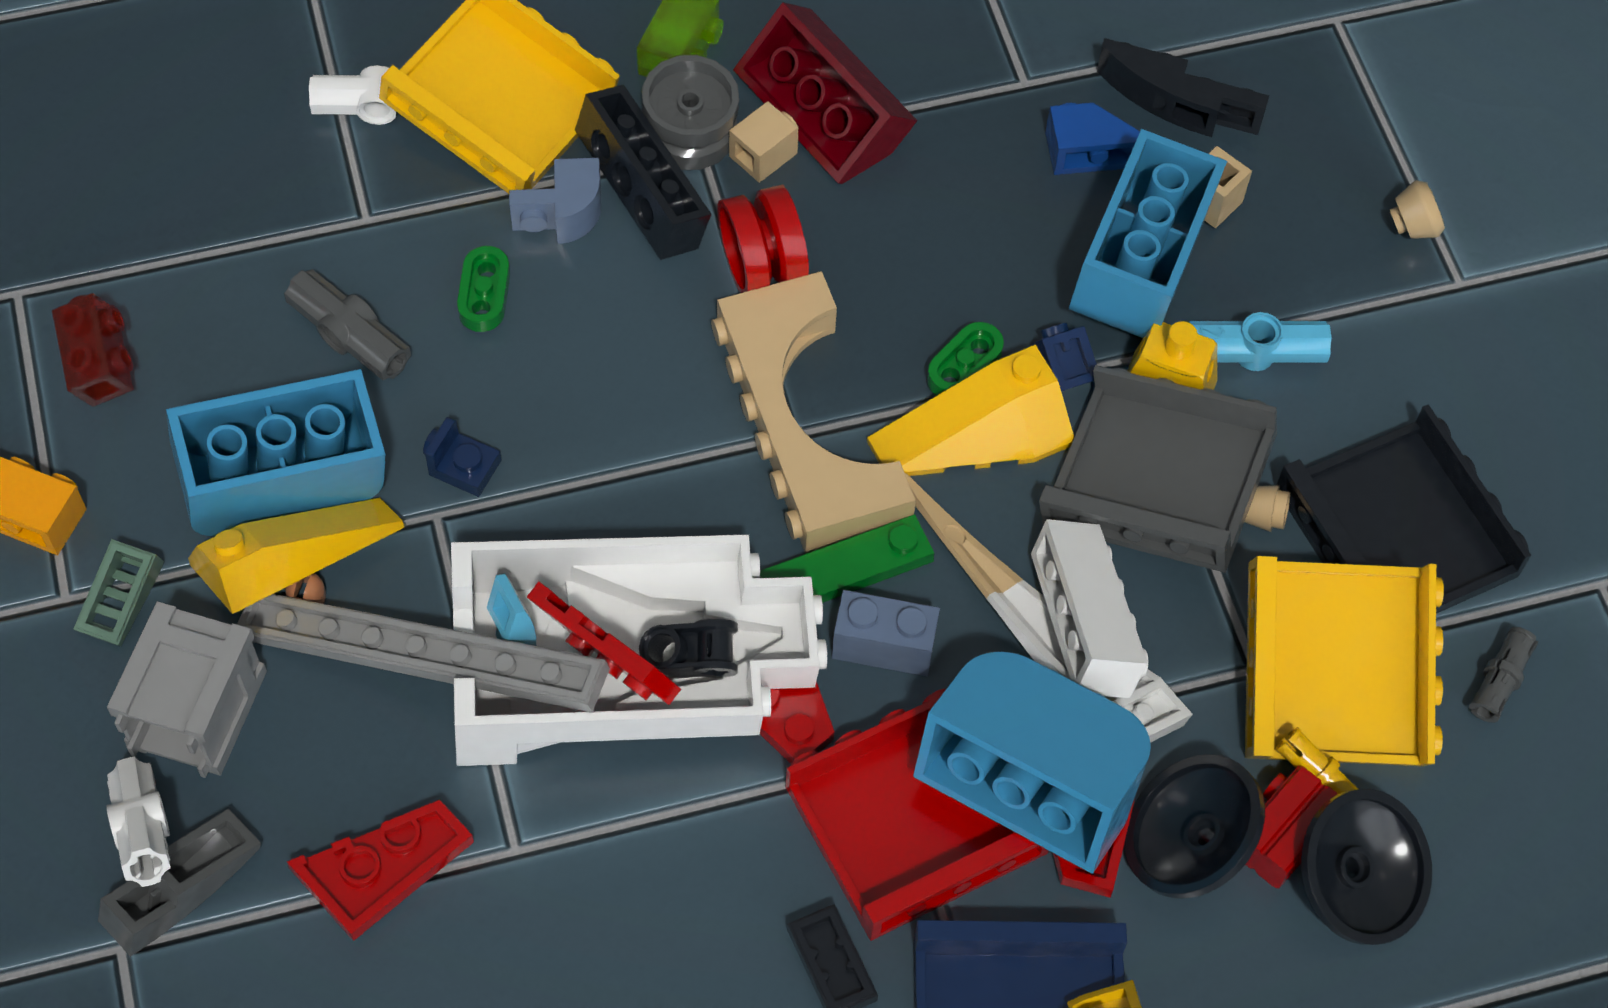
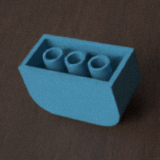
[1069,129,1227,338]
[166,369,386,536]
[913,652,1151,874]

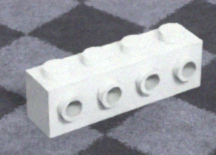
[1031,519,1148,698]

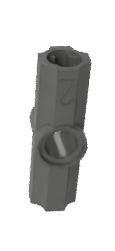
[284,269,411,381]

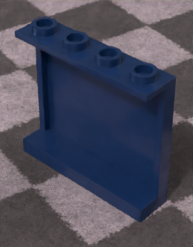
[914,920,1127,1008]

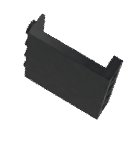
[1276,404,1531,614]

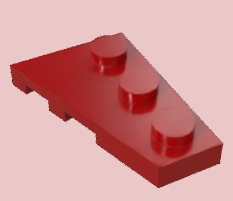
[287,800,474,941]

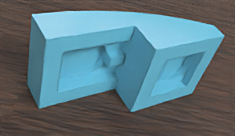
[487,574,537,646]

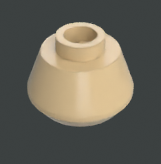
[1390,180,1445,239]

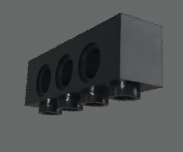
[575,85,711,260]

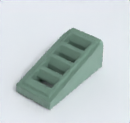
[73,539,164,647]

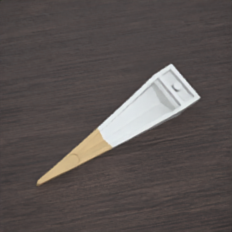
[905,473,1193,743]

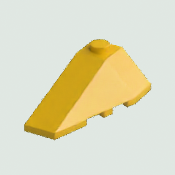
[867,344,1074,476]
[188,498,404,614]

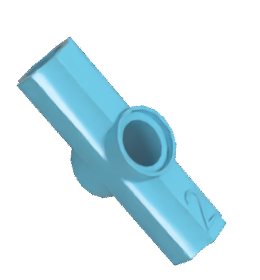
[1189,312,1332,371]

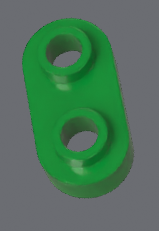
[457,246,510,332]
[927,322,1004,396]

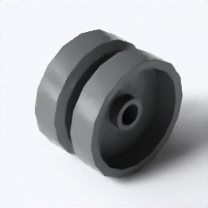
[642,55,739,170]

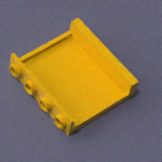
[379,0,620,194]
[1245,556,1444,766]

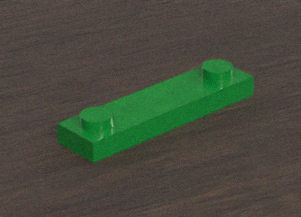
[760,514,935,603]

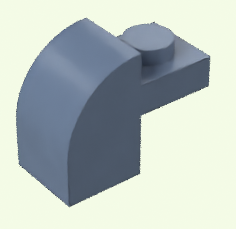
[509,158,602,244]

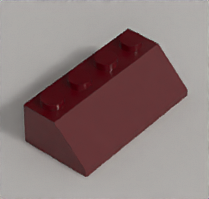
[733,2,918,184]

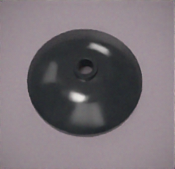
[1125,754,1265,899]
[1301,789,1432,945]

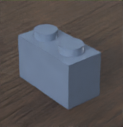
[832,590,940,677]

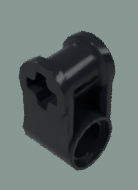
[639,619,738,679]

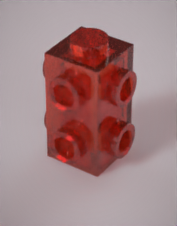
[52,293,134,407]

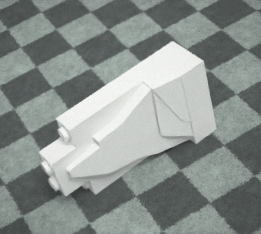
[451,535,827,766]

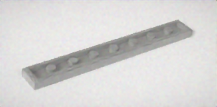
[237,594,610,713]

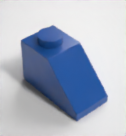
[1045,103,1140,175]

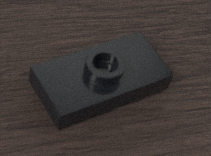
[787,904,878,1008]

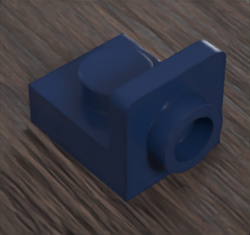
[1030,322,1097,392]
[423,417,502,497]

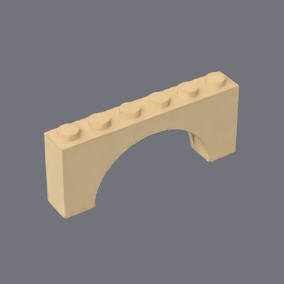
[711,271,916,554]

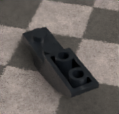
[1097,38,1270,137]

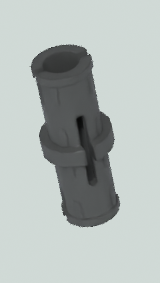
[1469,627,1538,723]

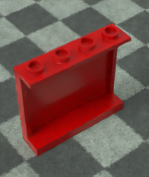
[785,688,1049,941]

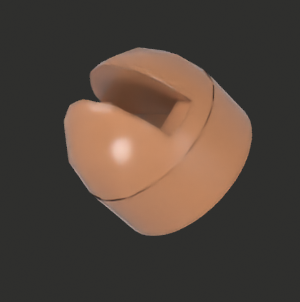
[285,573,326,604]

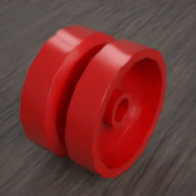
[717,185,809,293]

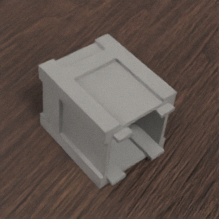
[107,601,267,778]

